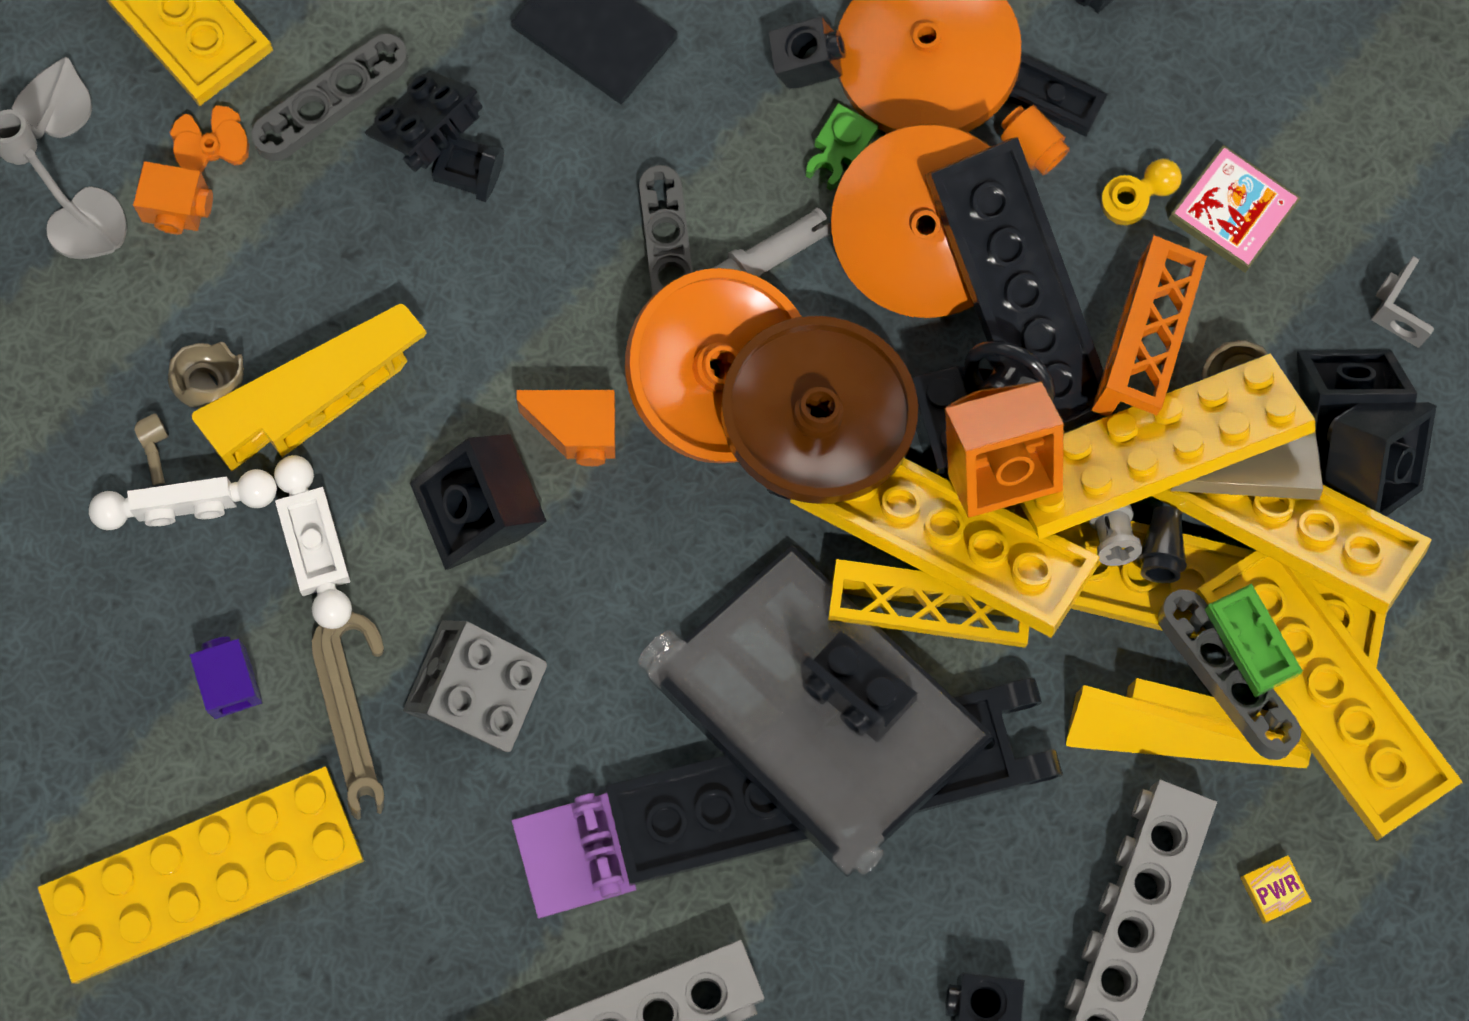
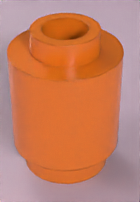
[1000,105,1070,175]

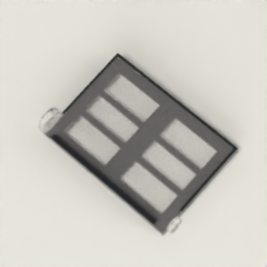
[638,545,993,877]

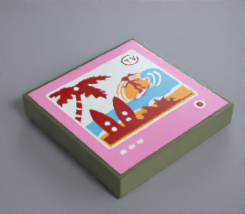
[1168,145,1301,273]

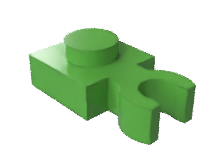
[806,103,879,191]

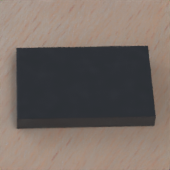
[511,0,678,105]

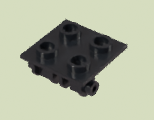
[364,70,483,172]

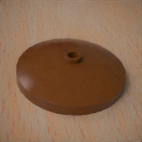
[721,316,918,504]

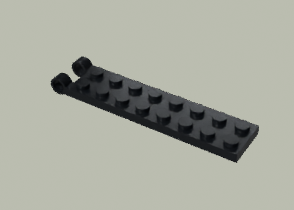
[605,678,1063,886]

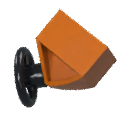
[945,340,1064,518]

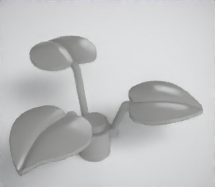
[0,57,127,259]

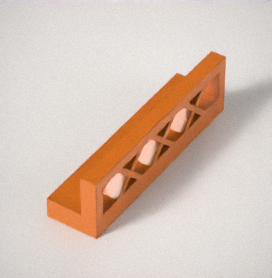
[1091,235,1207,417]

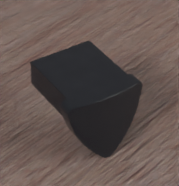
[432,135,504,202]

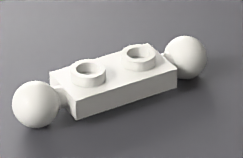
[274,455,352,629]
[89,469,277,530]

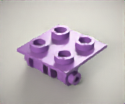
[512,793,636,919]

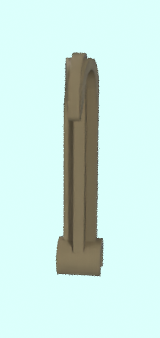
[312,612,384,820]

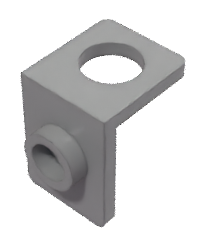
[1371,256,1434,348]

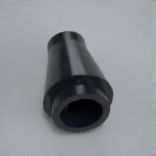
[1137,506,1187,583]

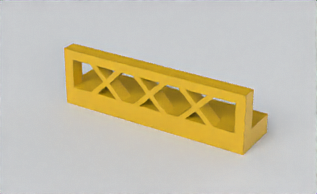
[828,559,1029,648]

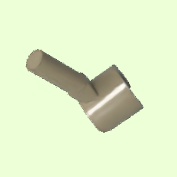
[135,414,169,486]

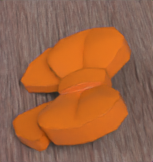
[170,106,249,173]

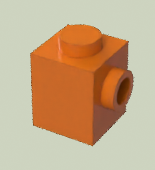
[133,161,213,235]

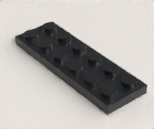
[925,137,1117,432]

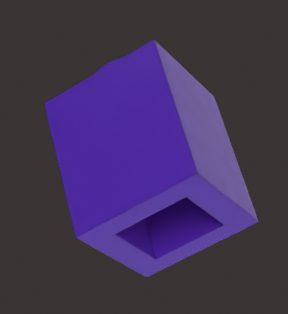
[189,637,263,719]

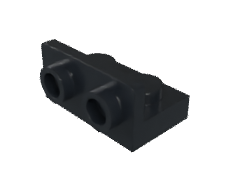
[801,630,918,743]

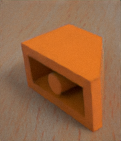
[517,390,616,466]

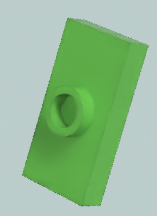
[1205,584,1303,697]

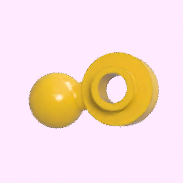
[1101,159,1182,225]

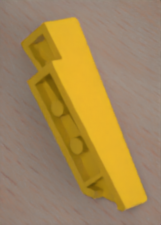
[192,304,427,472]
[1066,678,1311,768]

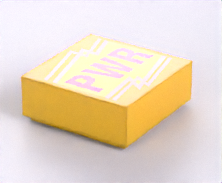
[1240,855,1312,924]

